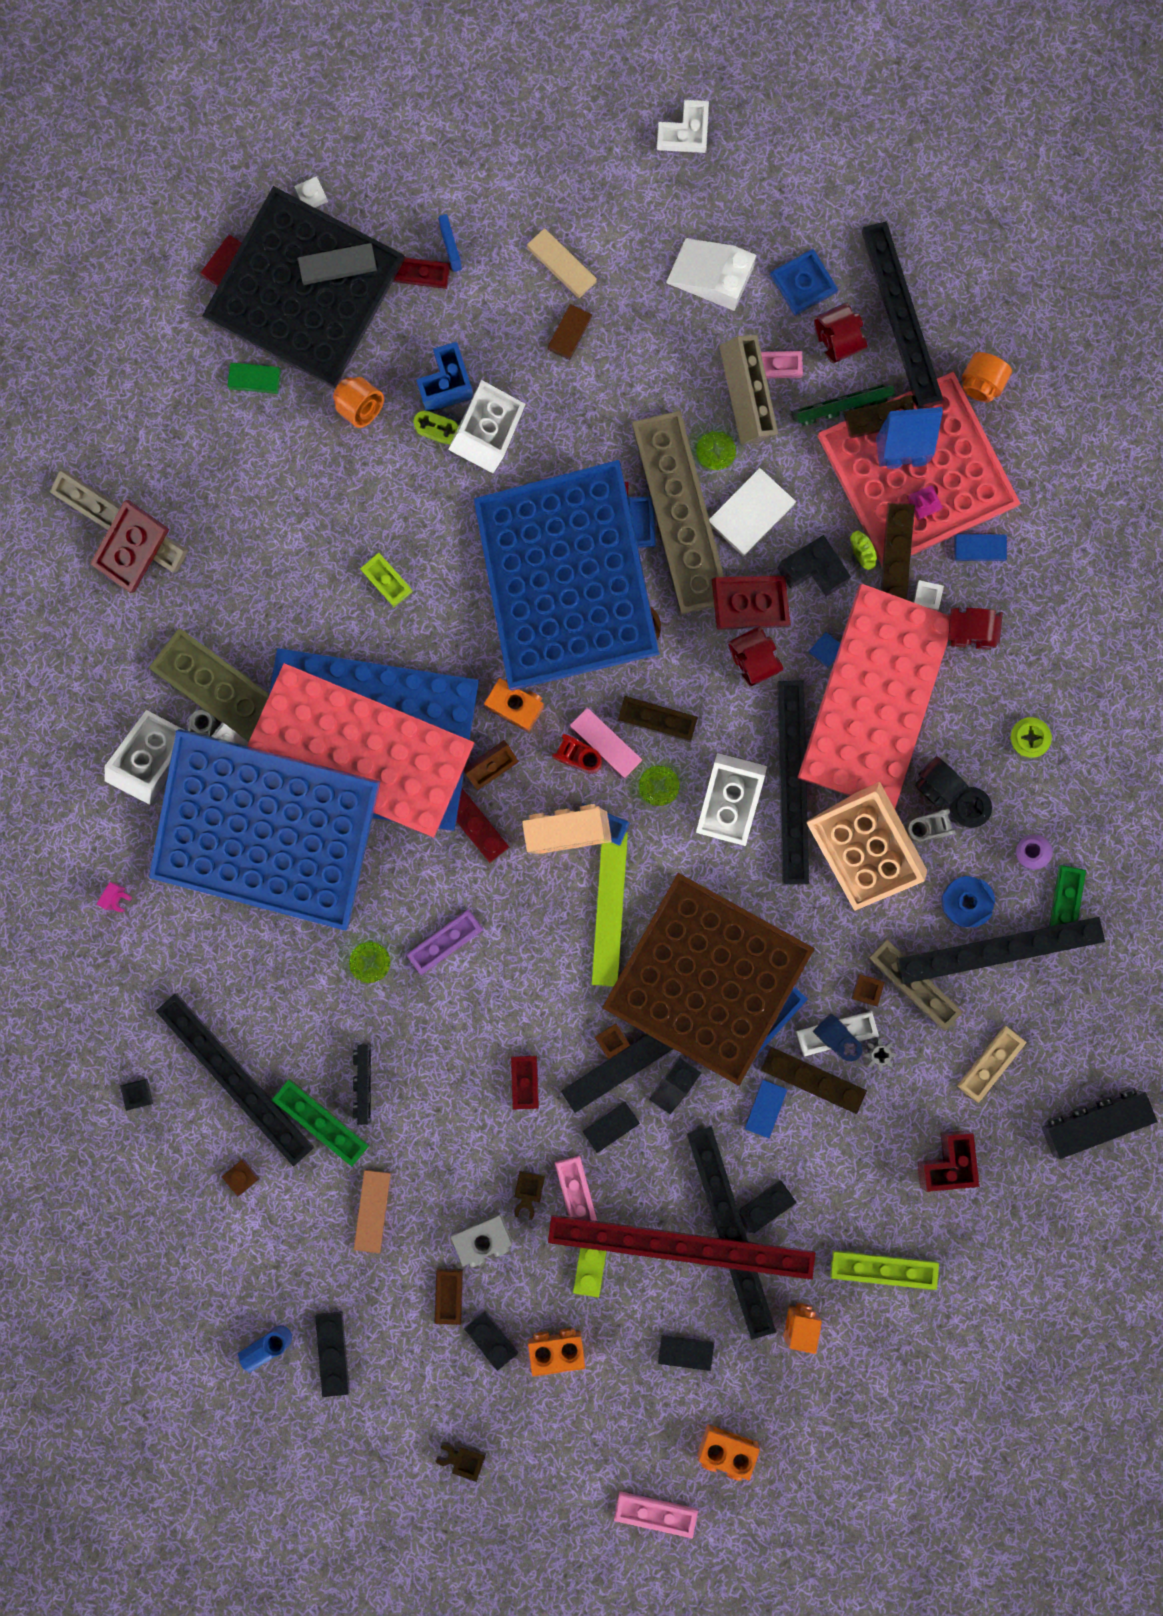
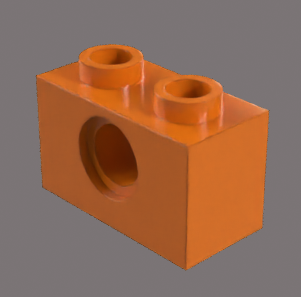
[484,678,544,733]

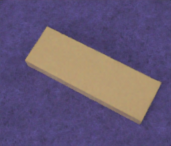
[527,228,597,298]
[957,1026,1027,1103]

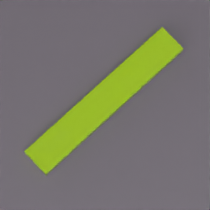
[592,832,628,986]

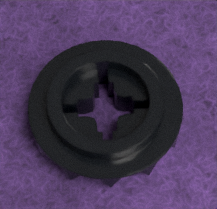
[950,787,992,828]

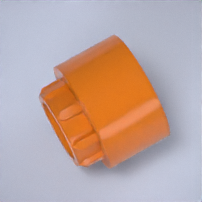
[961,352,1012,403]
[333,377,384,428]

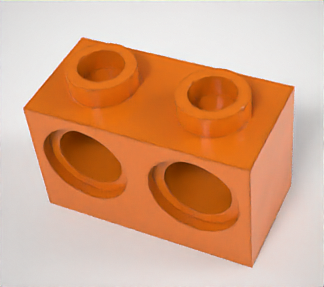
[783,1303,822,1354]
[528,1328,585,1377]
[697,1424,760,1481]

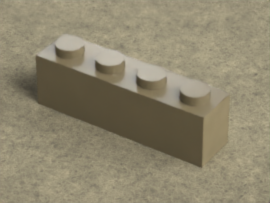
[719,335,778,445]

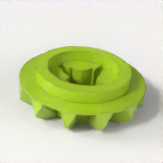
[850,530,877,570]
[1009,717,1052,758]

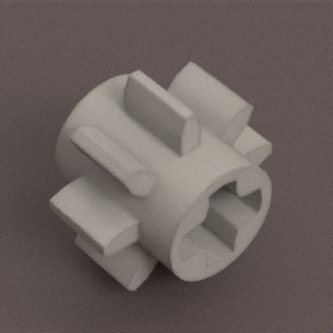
[862,1038,897,1072]

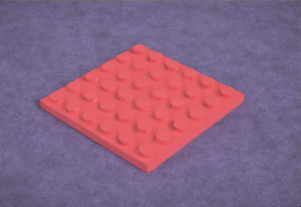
[817,371,1021,566]

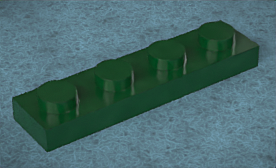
[791,383,895,426]

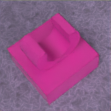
[907,485,943,520]
[97,882,132,912]

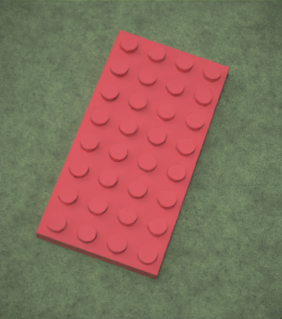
[798,584,950,809]
[247,663,475,838]

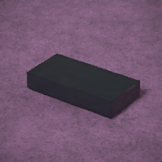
[582,1102,640,1153]
[658,1335,714,1371]

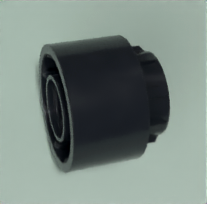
[915,756,968,807]

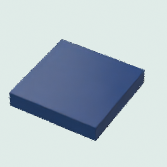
[770,249,838,316]

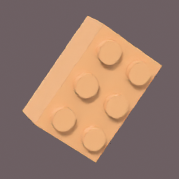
[522,804,612,854]

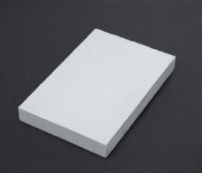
[709,468,796,557]

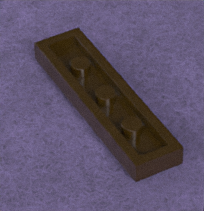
[881,503,915,600]
[761,1047,867,1114]

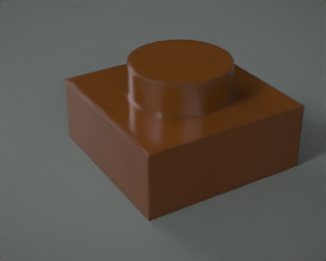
[851,974,885,1007]
[594,1023,630,1059]
[222,1159,260,1197]

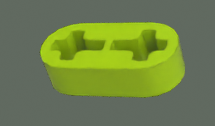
[413,411,458,445]

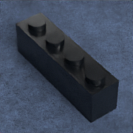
[1041,1088,1158,1159]

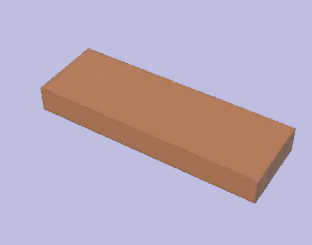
[354,1169,391,1253]

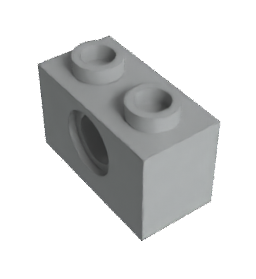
[451,1212,513,1268]

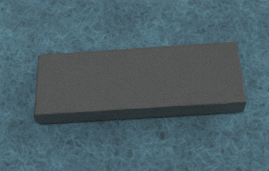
[298,243,377,285]

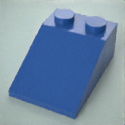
[876,407,943,469]

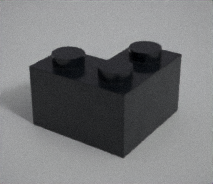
[777,535,851,597]

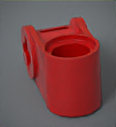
[552,734,602,774]

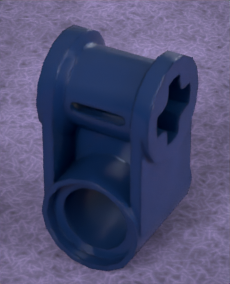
[813,1013,862,1062]

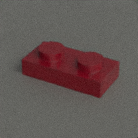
[511,1055,539,1110]

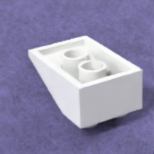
[667,238,756,311]
[448,380,525,473]
[105,710,184,805]
[696,753,767,846]

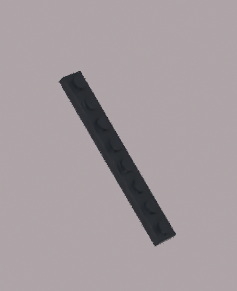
[862,221,943,409]
[777,680,809,885]
[896,917,1105,984]
[155,993,315,1167]
[687,1126,776,1340]

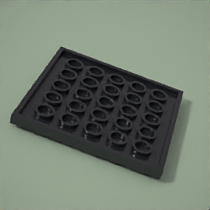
[202,186,405,388]

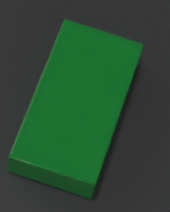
[227,362,281,394]

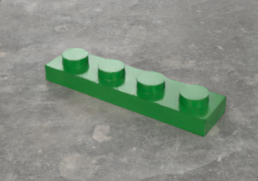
[272,1079,370,1167]

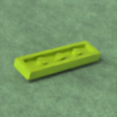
[830,1250,939,1290]

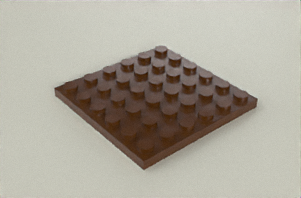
[602,873,815,1086]

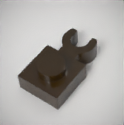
[514,1170,545,1220]
[436,1442,486,1482]

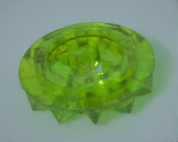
[696,430,736,470]
[639,765,680,807]
[349,942,391,983]

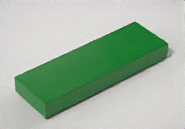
[1049,865,1086,927]

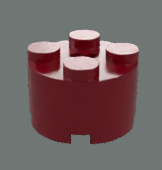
[814,302,868,364]
[948,608,1003,650]
[728,626,784,687]

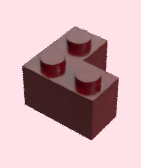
[917,1130,980,1192]

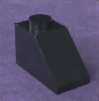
[649,1056,701,1114]

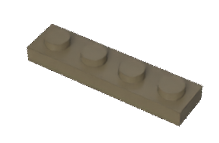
[868,939,963,1031]

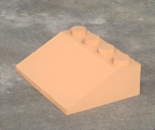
[806,782,927,911]

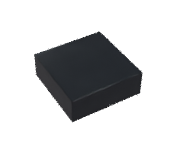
[120,1079,153,1111]

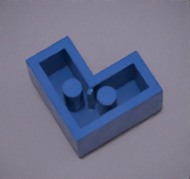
[416,341,473,412]

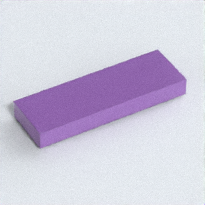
[406,909,484,976]

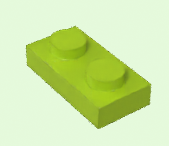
[360,553,413,608]
[573,1248,606,1298]

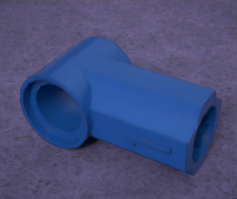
[237,1326,292,1373]

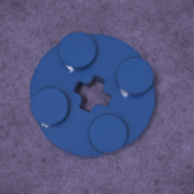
[941,876,995,928]

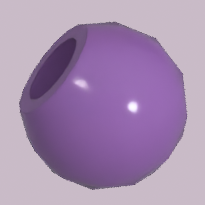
[1016,834,1053,870]

